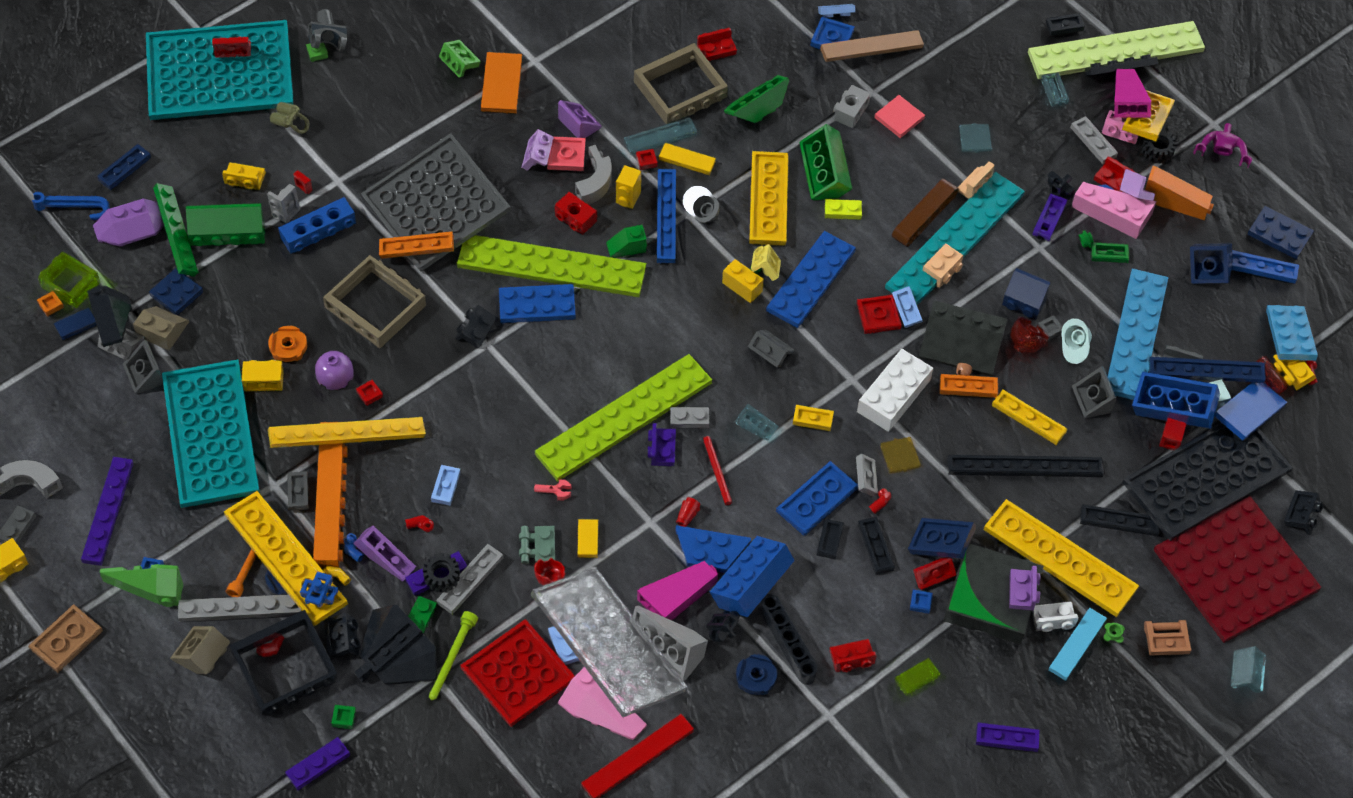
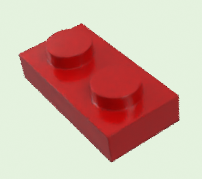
[913,557,956,590]

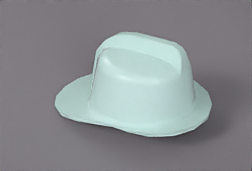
[1062,319,1092,364]

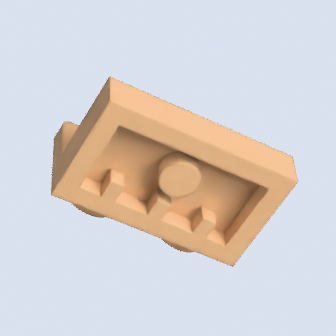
[958,162,995,199]

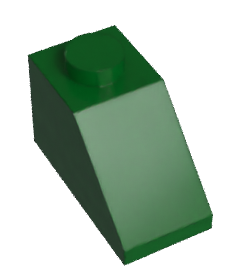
[606,225,647,258]

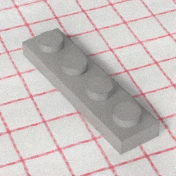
[436,544,503,615]

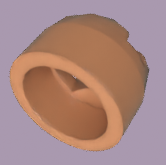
[956,363,972,376]

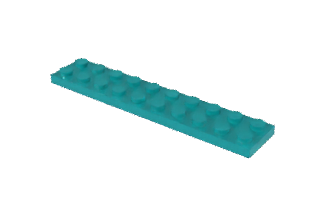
[885,172,1025,305]

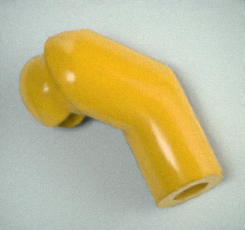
[323,566,351,586]

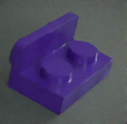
[648,423,676,466]

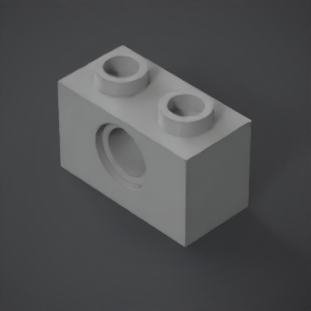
[833,85,871,128]

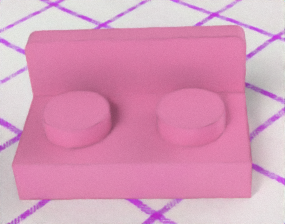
[1102,110,1138,144]

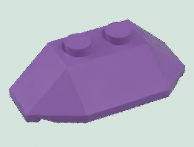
[93,198,164,246]

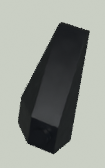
[87,286,132,347]

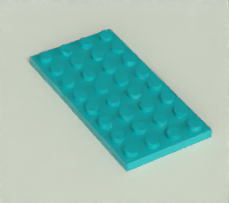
[162,359,260,508]

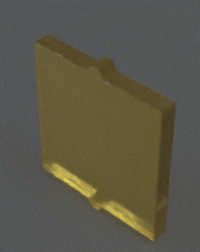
[880,437,921,473]

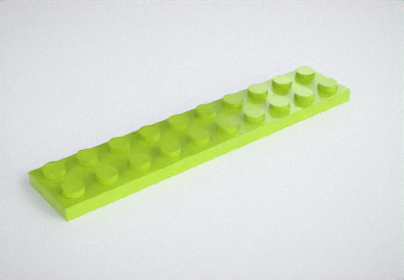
[457,235,646,297]
[535,354,712,482]

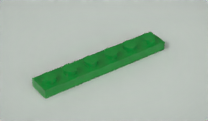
[153,183,198,277]

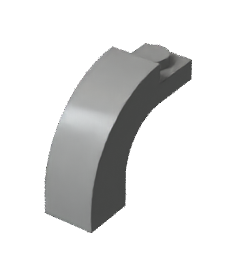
[575,145,612,205]
[0,460,63,499]

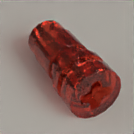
[1256,356,1289,395]

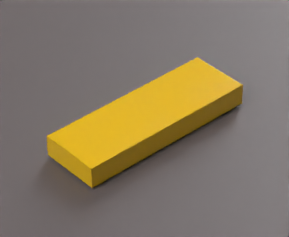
[659,143,716,176]

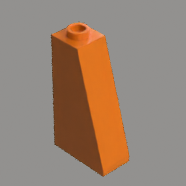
[1145,166,1214,220]

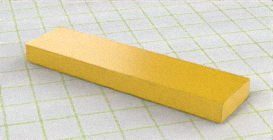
[992,390,1067,445]

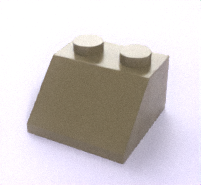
[133,306,189,350]
[170,626,230,674]

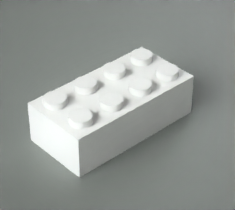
[857,349,933,432]

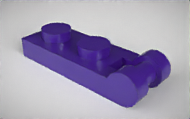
[1032,194,1067,242]

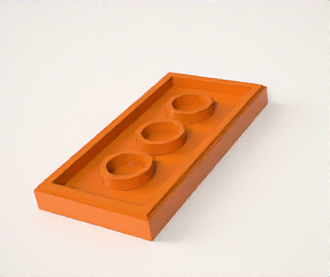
[481,52,522,113]

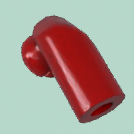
[869,488,891,514]
[256,635,285,657]

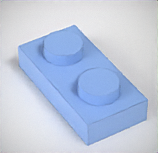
[818,4,855,18]
[892,286,923,328]
[431,465,461,506]
[548,623,580,665]

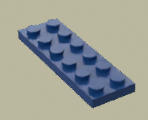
[766,231,856,328]

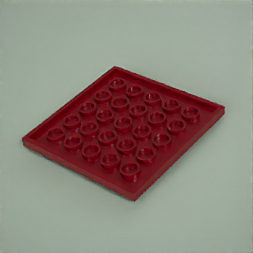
[1154,496,1321,643]

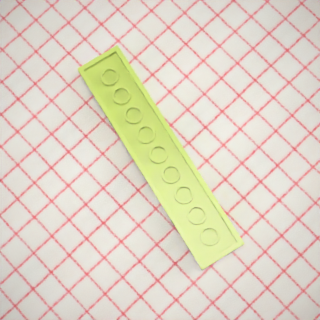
[1028,21,1205,79]

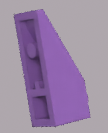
[353,526,416,581]

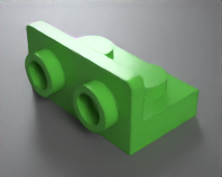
[439,40,481,78]

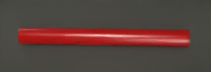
[703,436,732,505]

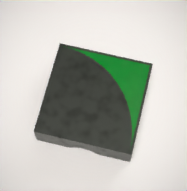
[943,544,1044,645]

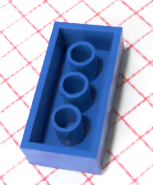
[1132,372,1220,429]
[710,536,795,617]

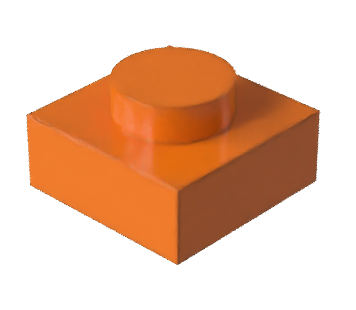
[37,291,64,317]

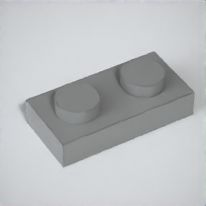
[670,407,709,428]
[856,454,878,496]

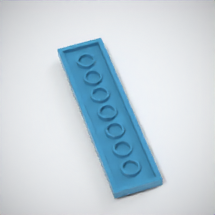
[1107,269,1168,400]

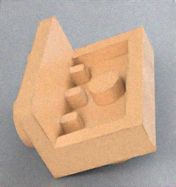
[923,243,963,288]

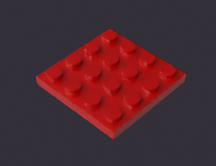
[460,619,575,727]

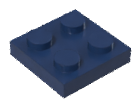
[149,268,203,315]

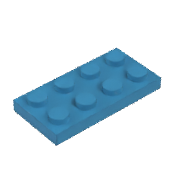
[1266,305,1318,361]

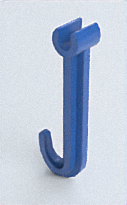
[32,192,110,220]

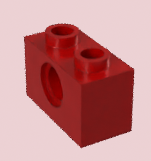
[555,192,597,235]

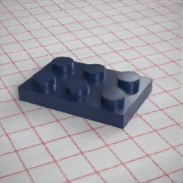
[1247,206,1314,259]
[908,518,976,559]

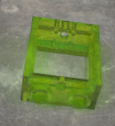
[38,251,101,308]

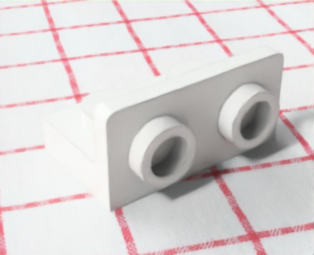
[1031,602,1078,632]

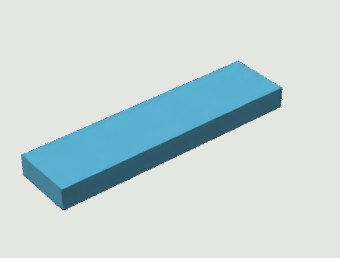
[1049,608,1107,681]

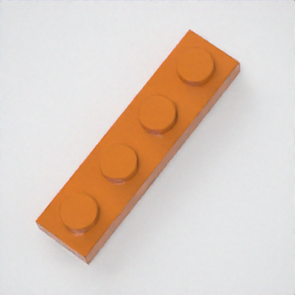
[379,231,454,259]

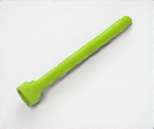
[429,611,478,700]

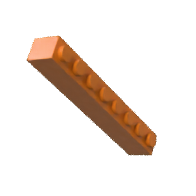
[313,422,348,570]

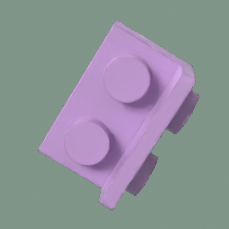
[521,129,554,171]

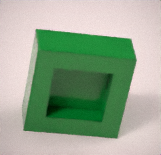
[331,705,356,729]

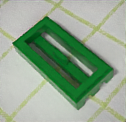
[1091,242,1129,263]

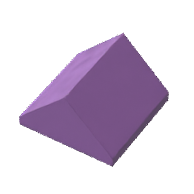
[558,100,602,138]

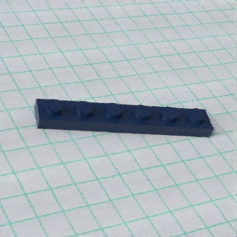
[1149,357,1265,383]

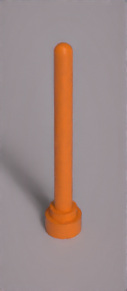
[226,549,257,597]

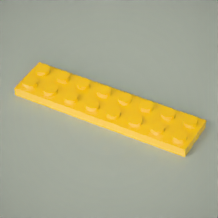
[224,491,348,626]
[983,499,1139,617]

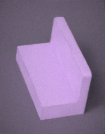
[1120,169,1155,201]

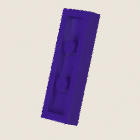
[405,551,467,596]
[976,723,1040,752]
[285,737,350,791]

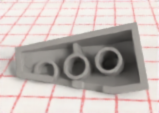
[631,606,708,681]

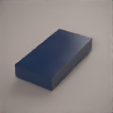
[54,308,97,341]

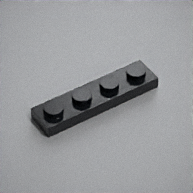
[1085,54,1158,75]

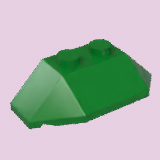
[724,75,789,123]

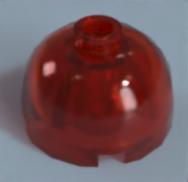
[1010,317,1049,353]

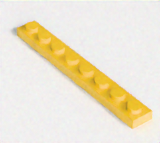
[268,417,426,448]

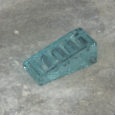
[735,404,779,441]

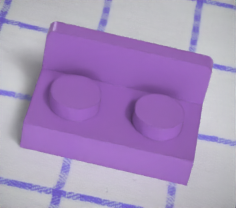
[1009,566,1040,611]

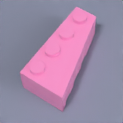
[1071,182,1156,239]

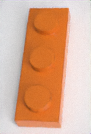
[940,374,998,398]

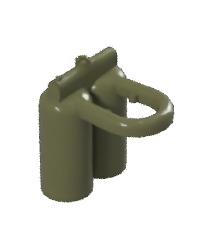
[270,102,310,134]

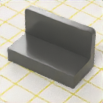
[748,330,794,367]

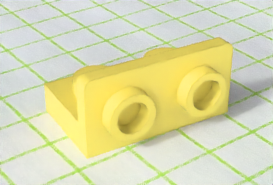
[751,244,781,281]

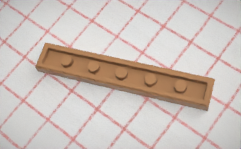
[820,30,924,62]

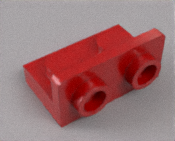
[697,28,737,61]
[212,37,251,58]
[1093,156,1135,194]
[829,639,877,672]

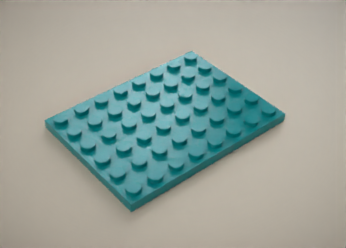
[146,20,294,120]

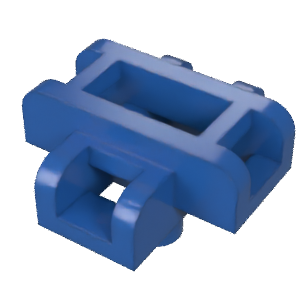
[300,571,338,608]

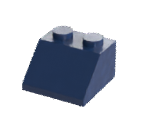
[1190,243,1233,283]
[1002,268,1051,319]

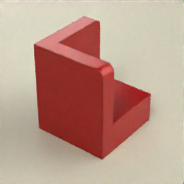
[1159,418,1186,450]

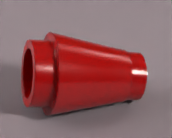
[676,497,701,527]

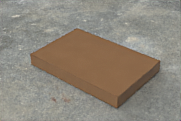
[28,604,103,673]

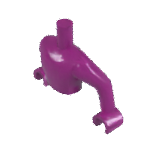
[1193,123,1252,168]

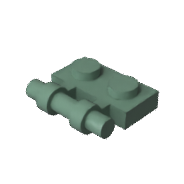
[519,526,555,565]

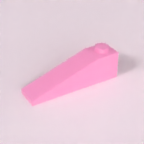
[558,666,647,740]

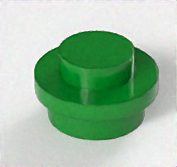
[1078,230,1094,248]

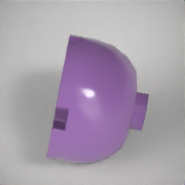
[315,351,354,390]

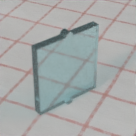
[959,123,992,153]

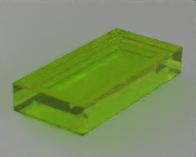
[895,658,940,696]

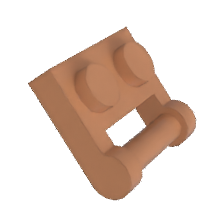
[1144,620,1191,655]

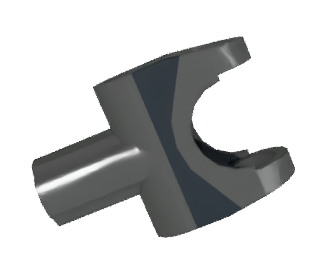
[308,9,347,52]

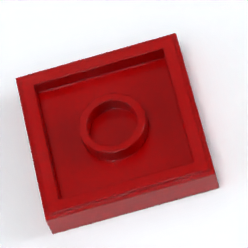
[857,295,902,334]

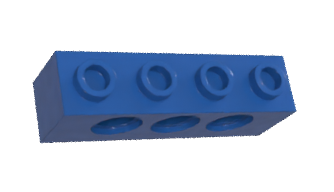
[278,197,356,254]

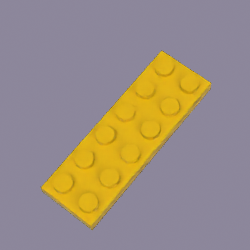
[749,151,788,245]

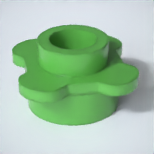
[1104,623,1125,643]

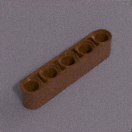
[892,178,959,247]

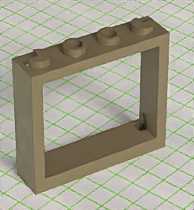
[634,43,728,125]
[323,255,426,348]

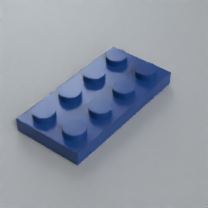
[499,284,576,323]

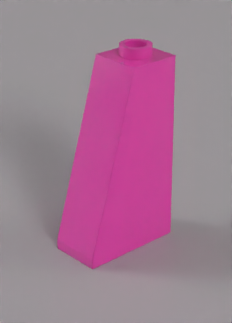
[1114,69,1151,118]
[637,561,718,620]

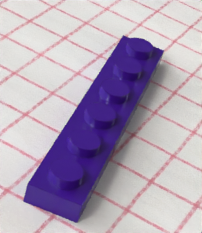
[81,457,134,566]

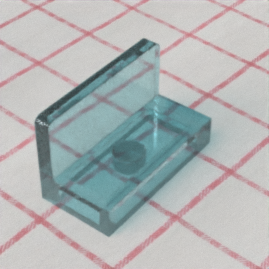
[1231,646,1266,693]

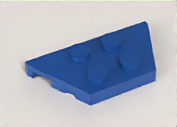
[675,525,751,573]

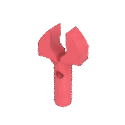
[534,479,572,501]

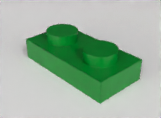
[408,596,437,634]

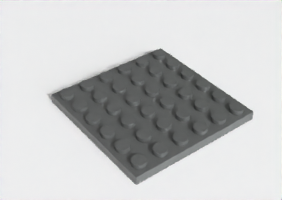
[361,133,512,272]

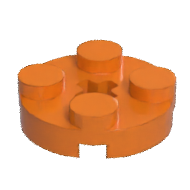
[268,326,307,362]

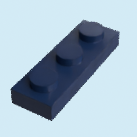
[97,144,151,190]

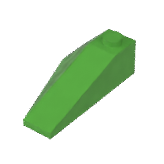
[100,564,184,607]

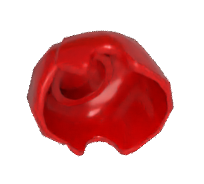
[534,558,565,587]

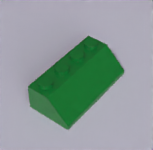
[799,124,852,201]
[186,204,265,246]

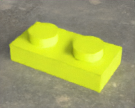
[825,199,862,220]

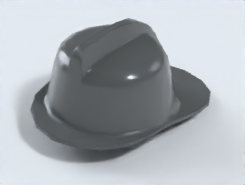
[683,186,720,223]

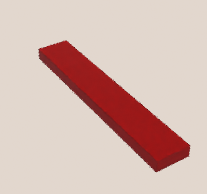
[581,714,694,798]

